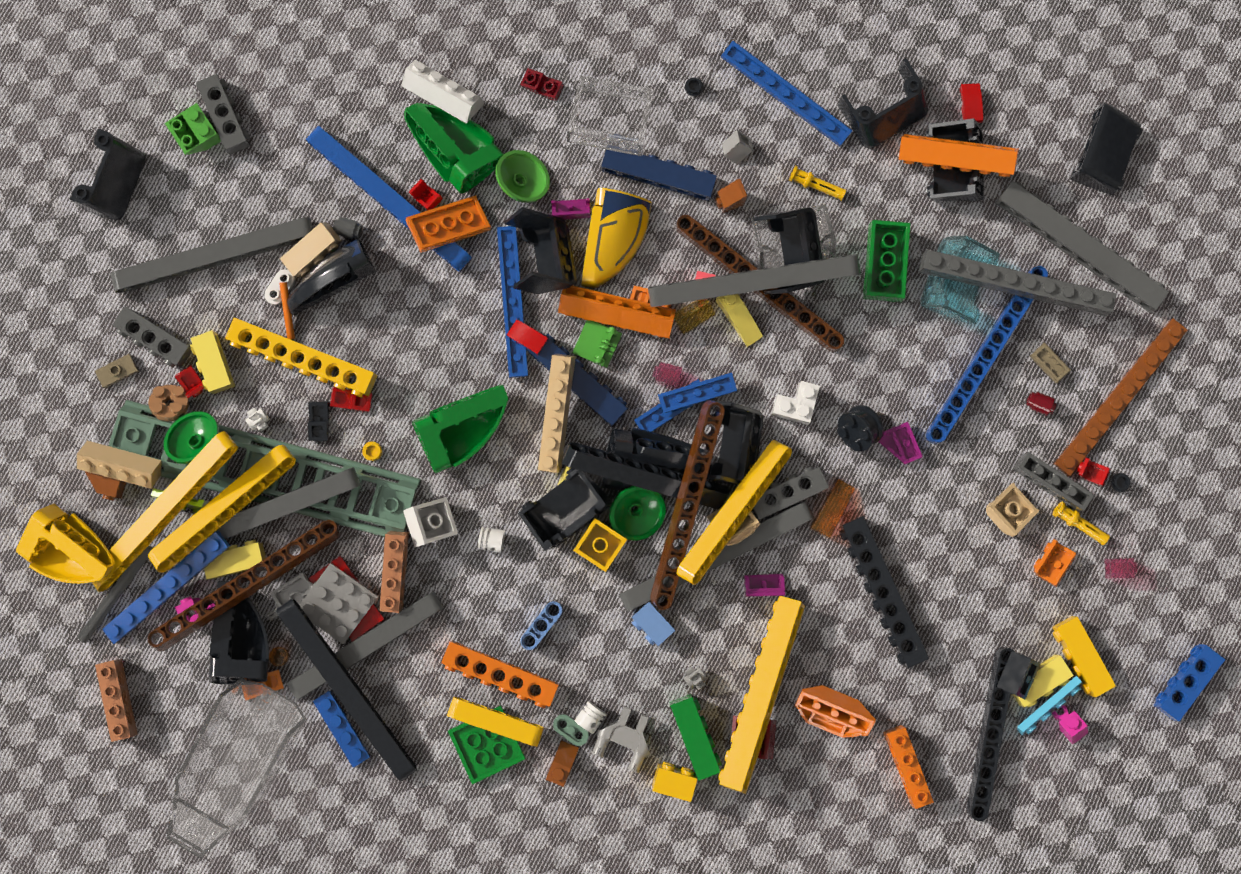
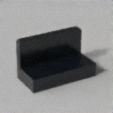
[997,651,1040,700]

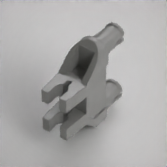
[591,706,650,773]

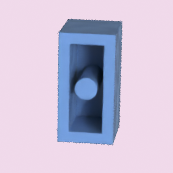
[632,601,675,646]

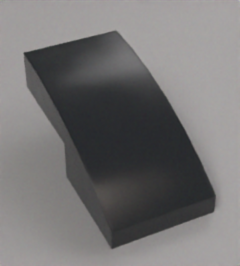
[308,401,329,441]

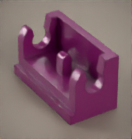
[551,198,591,220]
[744,574,785,597]

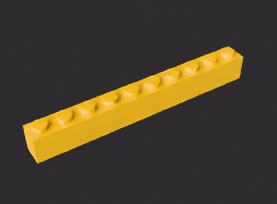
[719,596,805,794]

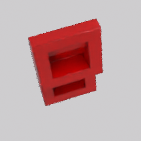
[960,83,983,123]
[506,320,548,355]
[330,387,372,412]

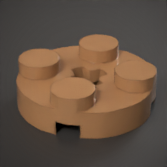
[148,385,189,422]

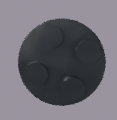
[837,405,885,452]

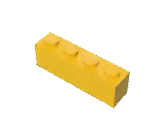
[1052,616,1116,697]

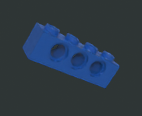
[1153,644,1225,722]

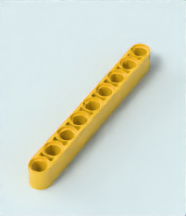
[677,440,792,585]
[148,445,296,573]

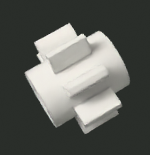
[245,408,270,432]

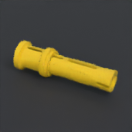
[789,165,846,201]
[1052,501,1110,545]

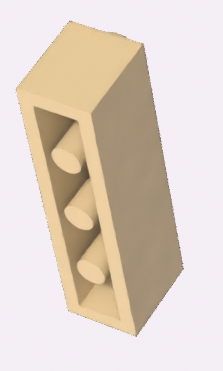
[77,441,161,489]

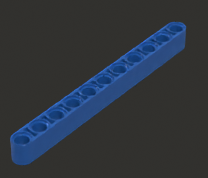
[305,126,472,272]
[926,266,1048,444]

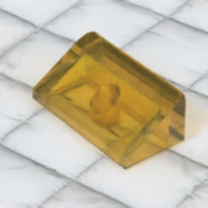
[674,299,715,334]

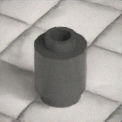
[333,217,363,240]

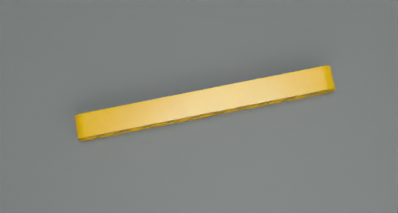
[91,431,238,592]

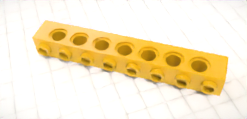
[225,318,378,397]

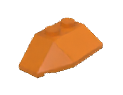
[795,685,876,738]

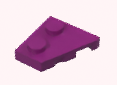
[879,422,923,464]

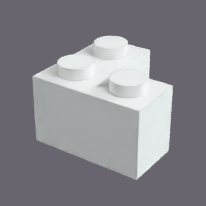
[771,381,820,425]

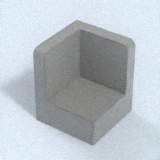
[722,130,753,164]

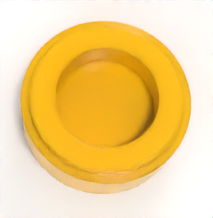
[362,442,383,461]

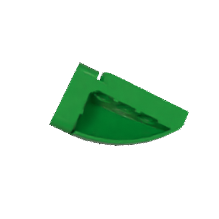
[404,103,504,194]
[412,385,508,474]

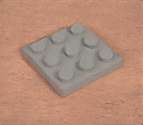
[300,563,378,644]

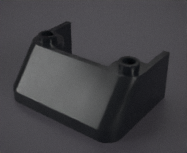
[837,58,928,149]
[504,207,577,294]
[753,207,824,295]
[706,400,763,485]

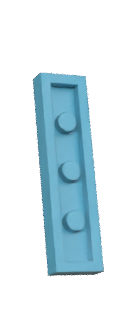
[1017,676,1082,736]

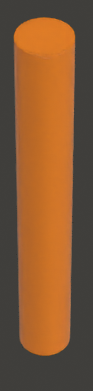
[279,282,295,339]

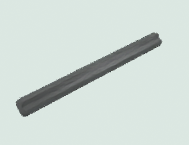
[77,545,153,643]

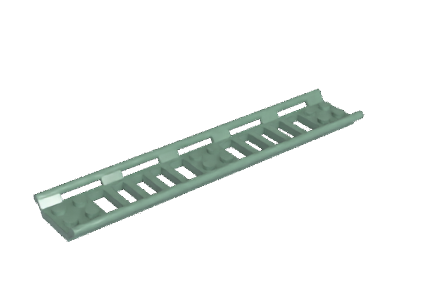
[108,400,421,537]

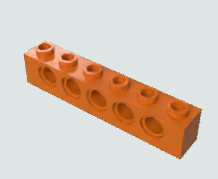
[441,641,559,708]

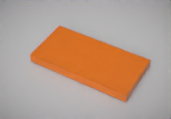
[406,195,491,253]

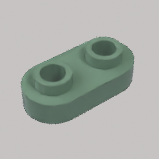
[553,714,589,746]

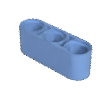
[521,601,563,650]

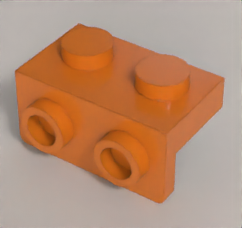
[1033,539,1077,587]

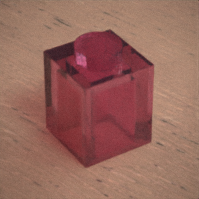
[652,362,682,388]
[1104,558,1137,578]

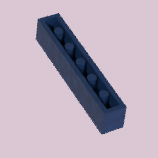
[601,144,717,202]
[526,332,627,427]

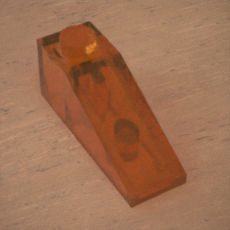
[810,479,855,538]

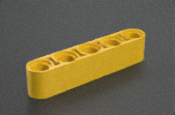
[447,696,544,747]

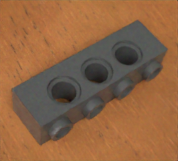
[196,74,251,155]
[112,306,192,368]
[1012,452,1094,512]
[752,466,829,520]

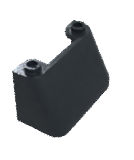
[1070,102,1143,195]
[926,118,984,201]
[70,128,146,221]
[518,468,612,551]

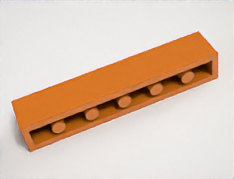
[898,134,1019,177]
[558,286,676,338]

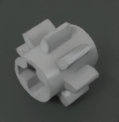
[683,666,707,690]

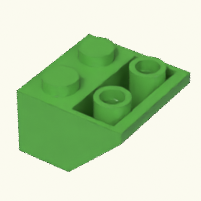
[165,103,221,155]

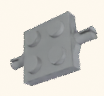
[267,572,316,621]

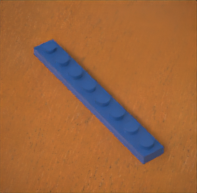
[721,41,852,147]
[497,226,528,378]
[102,531,230,644]

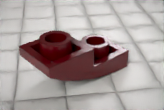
[520,68,564,102]

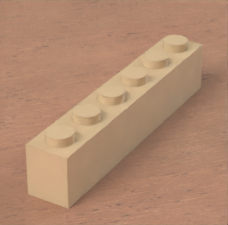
[538,354,575,473]

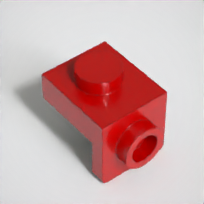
[409,179,443,210]
[175,365,204,398]
[1078,457,1111,487]

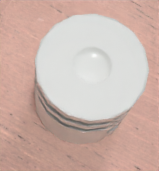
[478,526,505,553]
[574,701,607,734]

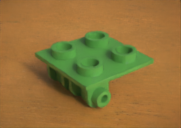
[572,320,622,368]

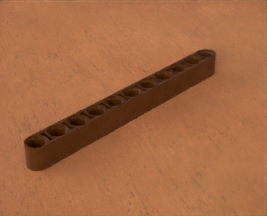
[676,215,844,352]
[650,400,724,610]
[148,520,340,652]

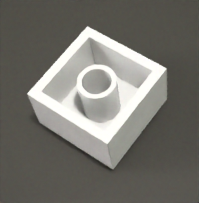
[403,497,458,547]

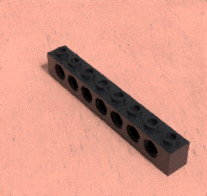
[839,516,929,668]

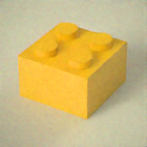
[573,518,627,572]
[652,761,697,802]

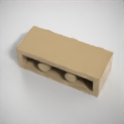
[280,222,342,277]

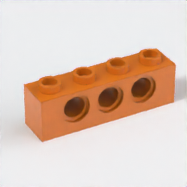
[883,725,934,809]

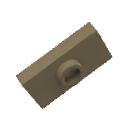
[1030,342,1071,384]
[95,354,139,388]

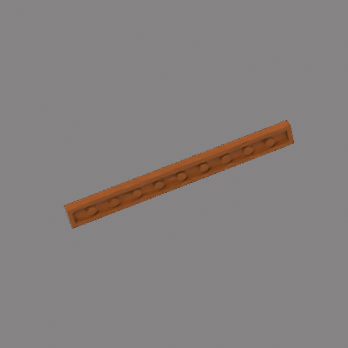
[1053,318,1188,476]

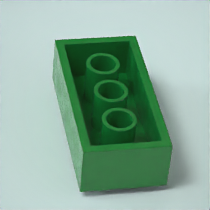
[863,220,910,303]
[669,694,722,781]

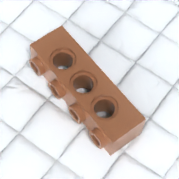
[379,531,409,613]
[95,659,138,742]

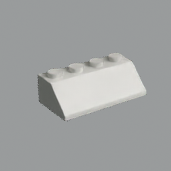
[401,60,485,123]

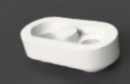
[265,269,296,305]

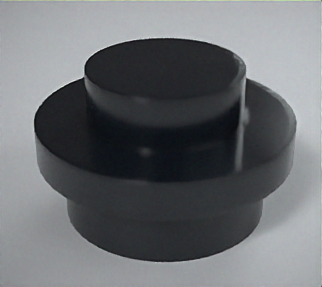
[685,77,703,97]
[1111,473,1131,492]

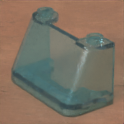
[920,235,1000,324]

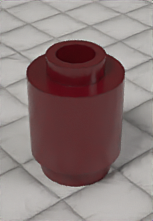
[1026,391,1057,416]

